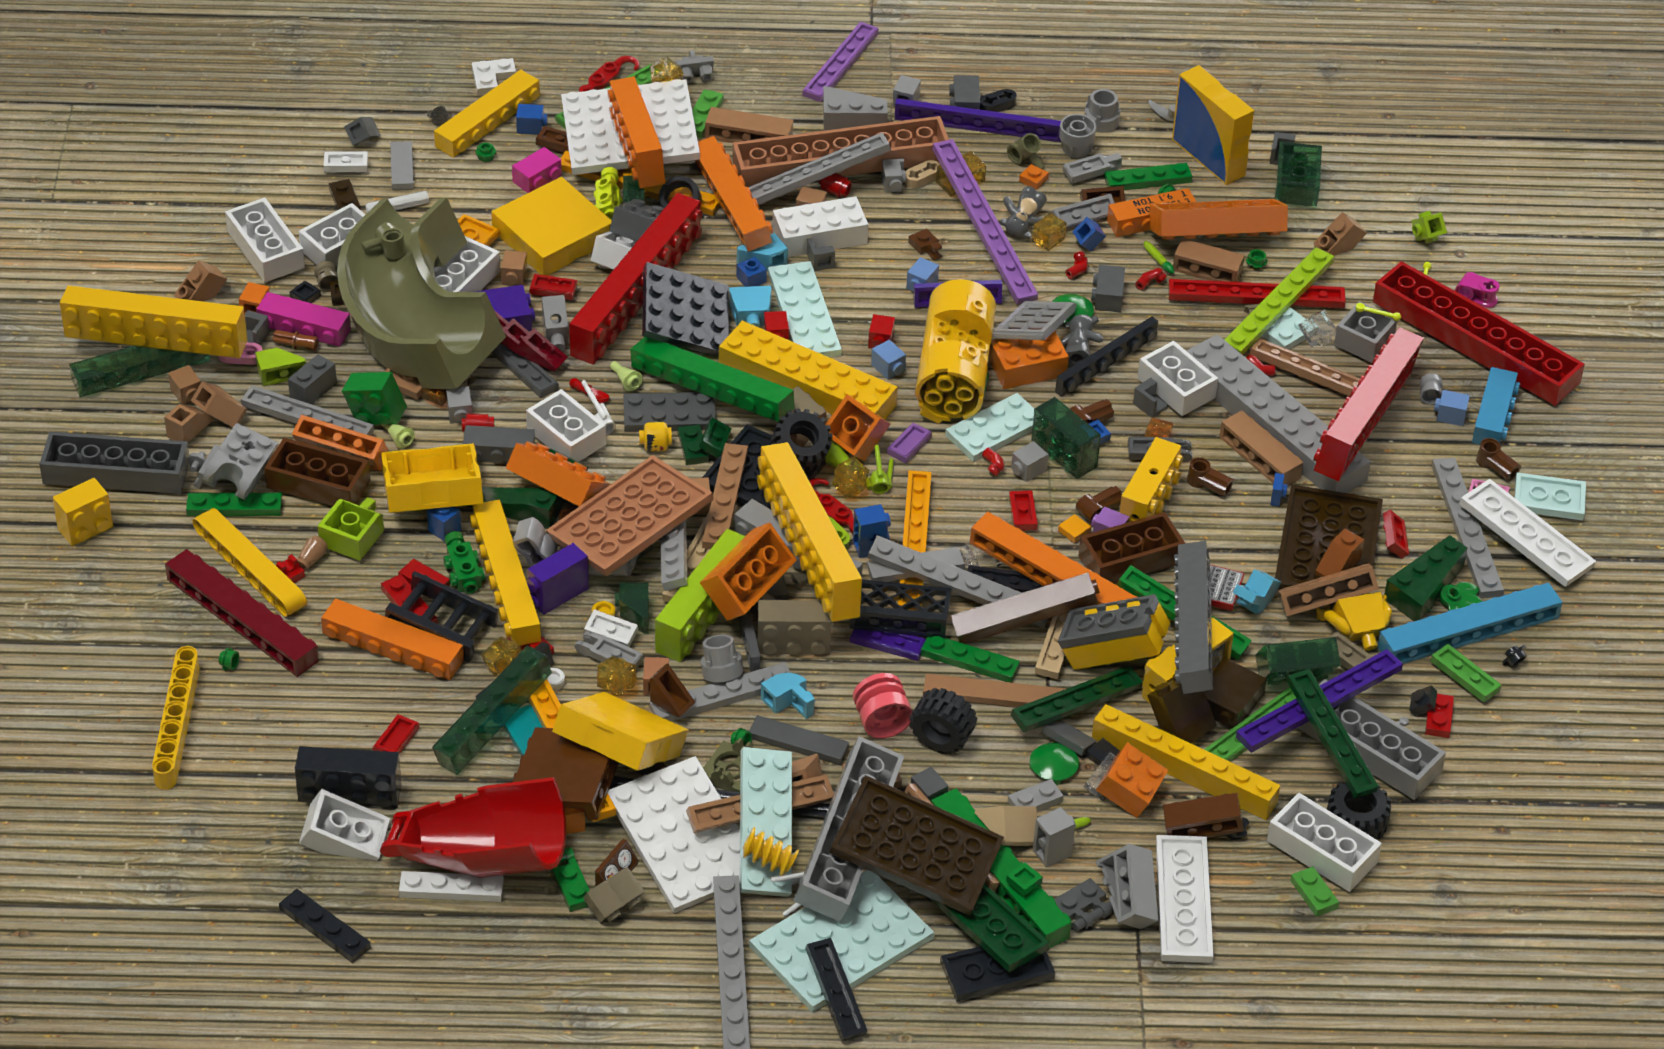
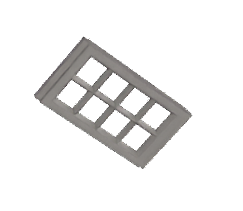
[992,301,1077,340]

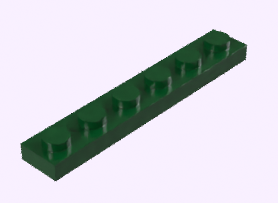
[1010,665,1143,733]
[1286,669,1379,799]

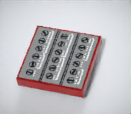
[1210,564,1244,611]

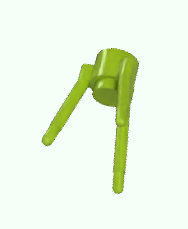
[853,445,894,494]

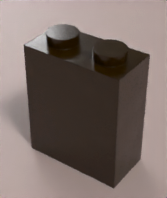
[1204,658,1267,728]
[1147,674,1217,743]

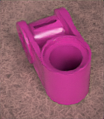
[1455,272,1500,308]

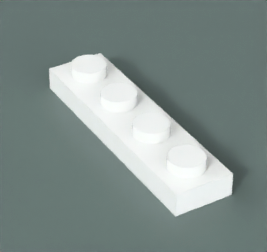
[399,871,504,902]

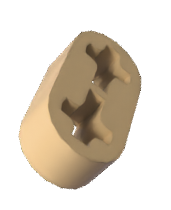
[905,160,941,189]

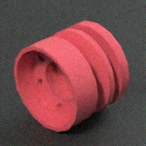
[853,673,913,738]

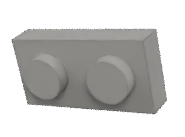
[1008,779,1064,812]

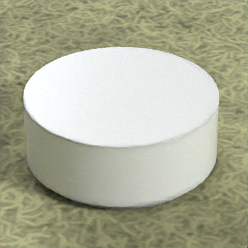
[540,668,565,691]

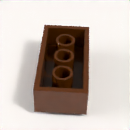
[264,438,371,506]
[1078,512,1186,583]

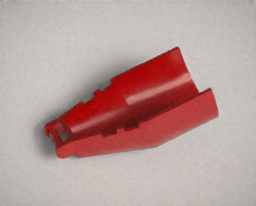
[380,777,566,878]

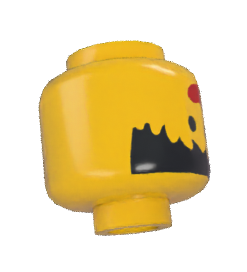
[639,422,672,452]

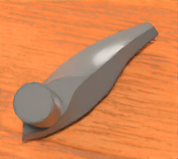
[1148,100,1176,122]

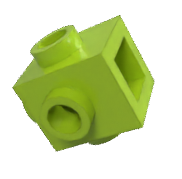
[1411,210,1447,243]

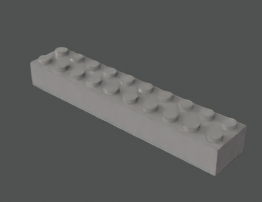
[1187,334,1371,493]

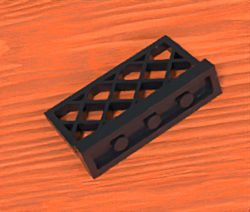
[850,579,951,638]

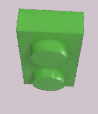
[1290,866,1339,917]

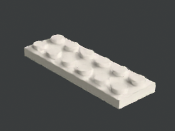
[1459,479,1596,587]
[1156,835,1213,963]

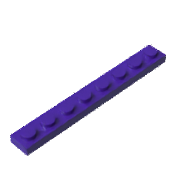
[894,98,1061,143]
[1236,649,1403,753]

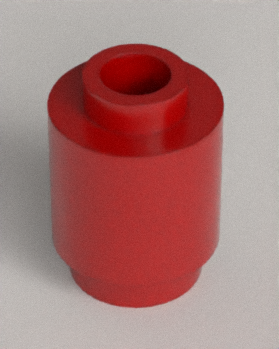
[818,173,852,198]
[462,414,495,432]

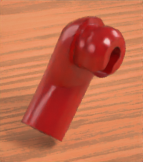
[1065,251,1088,279]
[1135,268,1167,290]
[1246,355,1275,376]
[982,447,1004,476]

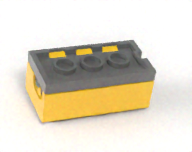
[1058,594,1170,670]

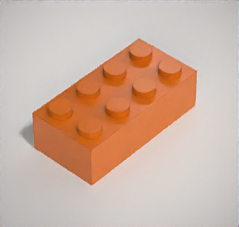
[506,441,611,506]
[700,522,797,621]

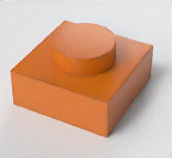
[1019,164,1049,190]

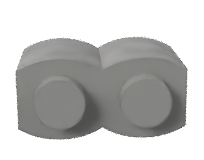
[513,517,558,567]

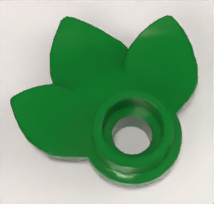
[1440,582,1482,611]

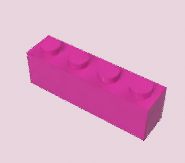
[256,292,351,347]

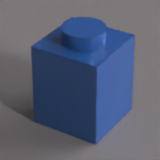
[516,104,548,135]
[427,506,462,542]

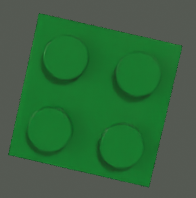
[342,372,407,425]

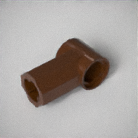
[1065,399,1114,433]
[1476,438,1521,481]
[1187,457,1234,497]
[1076,486,1122,523]

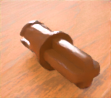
[273,330,319,351]

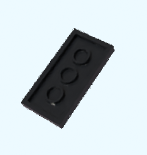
[940,946,1055,1002]

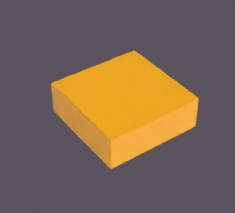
[1058,514,1091,543]

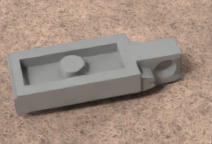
[1063,153,1122,184]

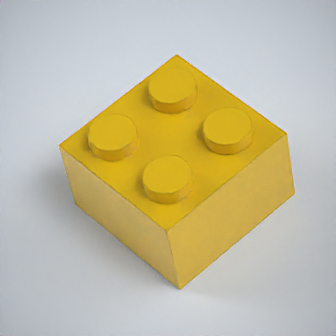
[53,478,113,546]

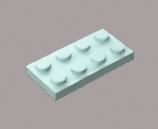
[945,393,1045,462]

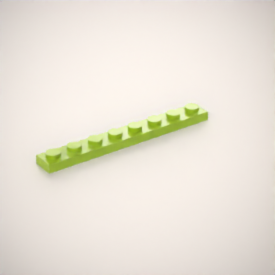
[1224,247,1334,355]

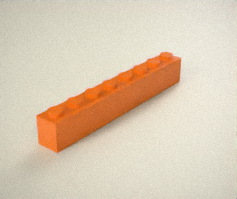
[694,136,773,252]
[969,511,1137,607]

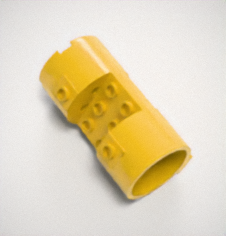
[915,279,996,424]

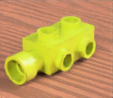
[594,167,622,220]

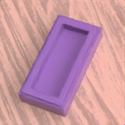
[887,423,932,463]

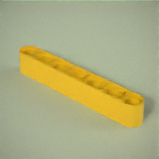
[192,508,307,617]
[152,646,200,790]

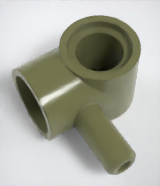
[1007,133,1044,169]
[361,223,406,259]

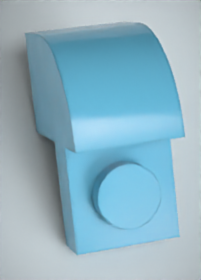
[1232,569,1281,614]
[761,673,815,719]

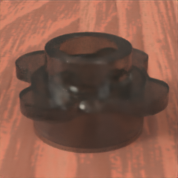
[427,106,452,126]

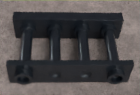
[385,571,498,663]

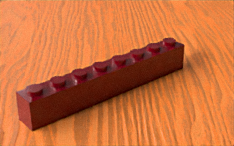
[165,549,319,677]

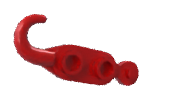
[579,56,640,92]
[809,478,854,533]

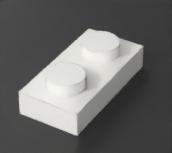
[324,152,368,173]
[584,610,638,647]

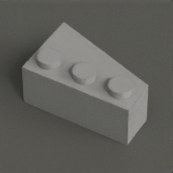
[823,86,888,131]
[1096,844,1158,929]

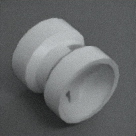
[1420,373,1443,405]

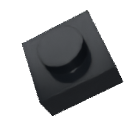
[1409,685,1437,716]

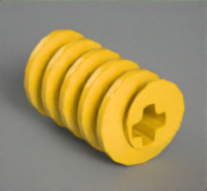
[742,827,799,876]

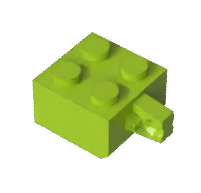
[317,497,384,561]

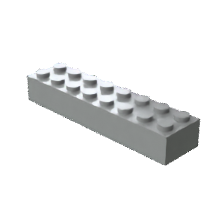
[793,736,904,922]

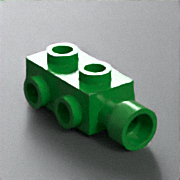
[443,531,485,594]

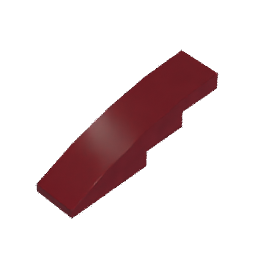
[494,310,568,371]

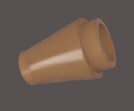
[297,535,328,571]

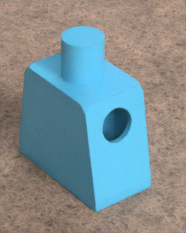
[729,286,771,328]

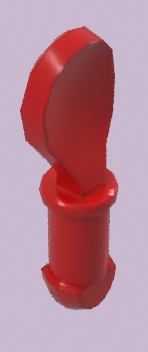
[569,378,610,403]

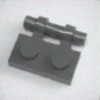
[1054,878,1113,932]

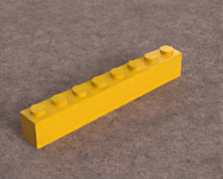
[469,500,541,646]
[1092,704,1281,820]

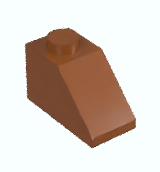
[1315,529,1365,577]

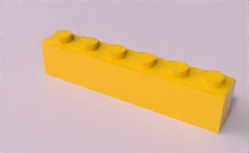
[434,70,540,158]

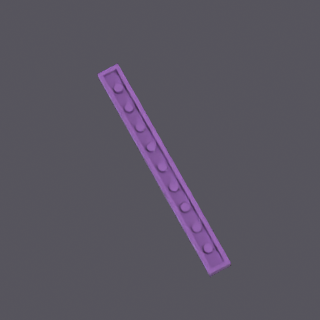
[932,139,1038,304]

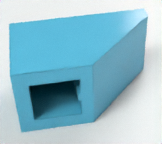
[737,233,788,271]

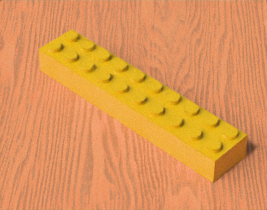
[757,442,862,622]

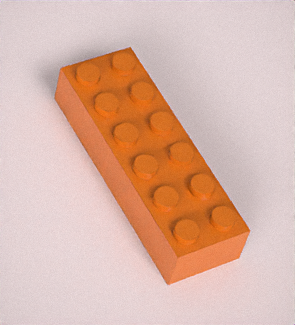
[607,76,665,188]
[1150,199,1288,240]

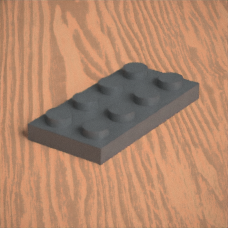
[623,392,715,432]

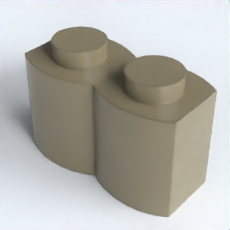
[583,867,645,923]

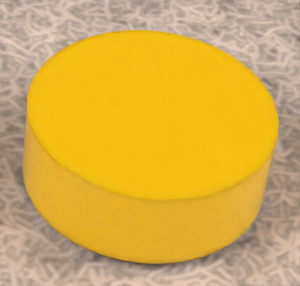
[591,601,615,617]

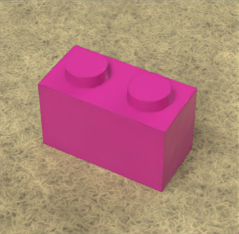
[512,147,562,193]

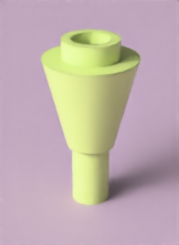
[610,361,643,392]
[381,424,415,449]

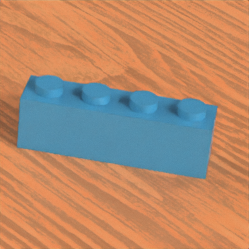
[1472,367,1520,445]

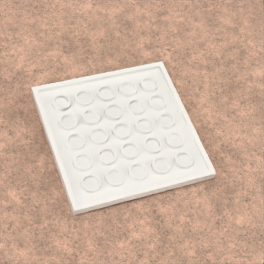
[561,79,700,175]

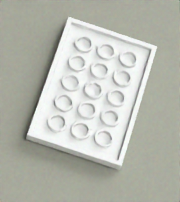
[608,756,740,913]

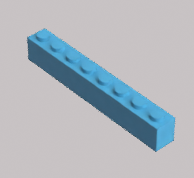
[1377,583,1563,664]

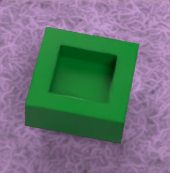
[1006,862,1043,896]

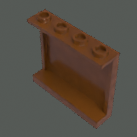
[513,727,619,820]

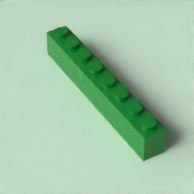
[630,337,795,422]
[931,788,1072,949]

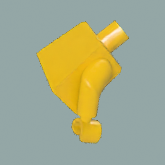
[1316,592,1392,651]

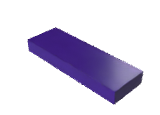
[850,629,926,661]

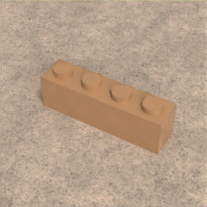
[705,107,794,143]
[1219,410,1304,486]
[1278,563,1379,616]

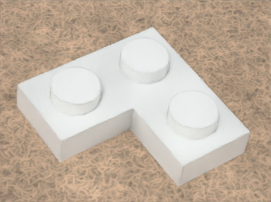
[472,58,516,95]

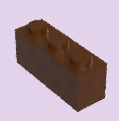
[1163,793,1244,837]

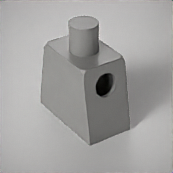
[542,295,568,351]

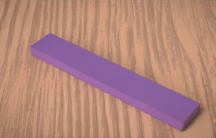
[802,22,879,102]

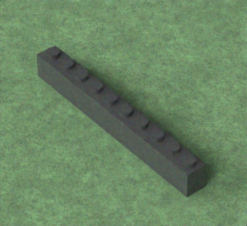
[1174,540,1213,694]

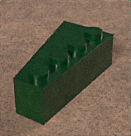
[1384,535,1468,621]

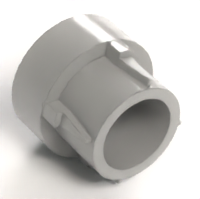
[1084,89,1121,133]
[1059,114,1096,158]
[701,634,744,682]

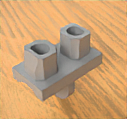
[675,50,714,83]
[187,444,220,489]

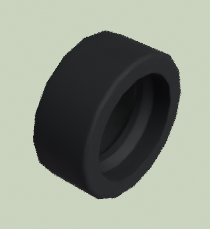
[659,176,702,208]

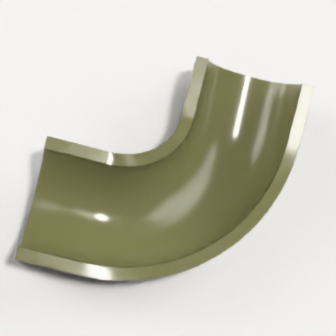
[337,198,506,389]

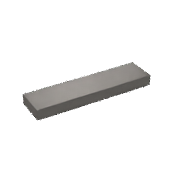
[867,547,965,582]

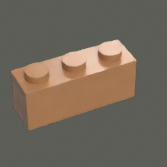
[1173,238,1245,282]

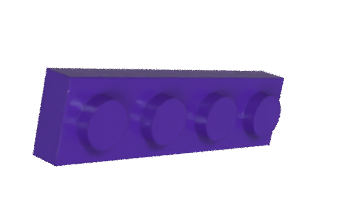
[913,280,1002,308]

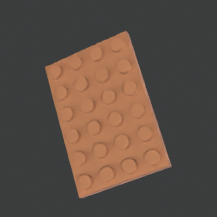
[546,455,714,577]

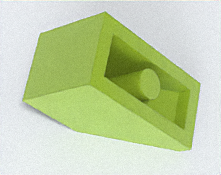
[255,348,306,386]

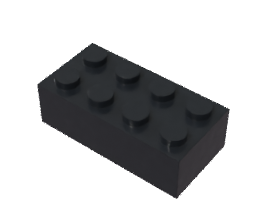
[295,746,402,808]

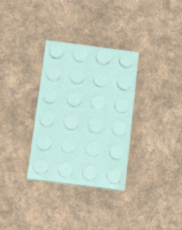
[749,870,934,1013]

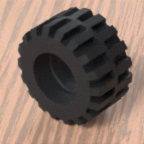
[771,409,832,472]
[909,688,977,753]
[1327,782,1391,840]

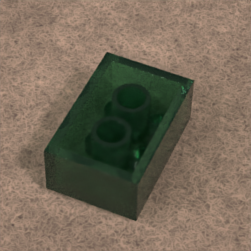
[1274,142,1322,207]
[1031,397,1101,479]
[1255,637,1341,685]

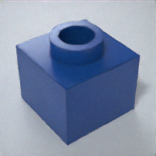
[1072,217,1106,251]
[736,257,767,287]

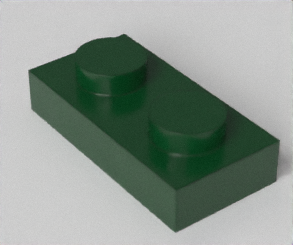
[698,417,732,458]
[677,424,709,465]

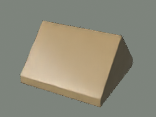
[974,806,1037,846]

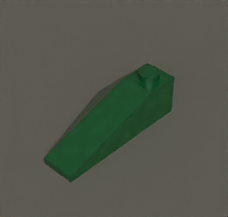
[463,487,566,529]

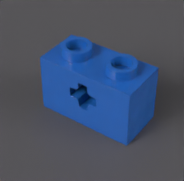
[853,504,891,558]

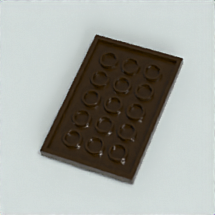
[1275,484,1383,596]
[829,775,1004,916]

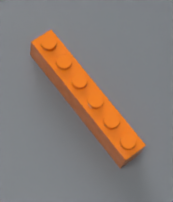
[321,598,464,680]

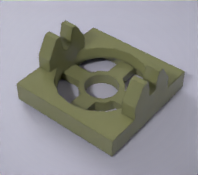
[703,738,754,792]

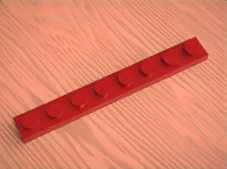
[1168,279,1346,308]

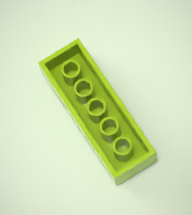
[655,529,745,662]

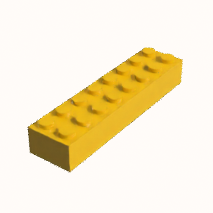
[60,285,248,358]
[719,320,898,419]

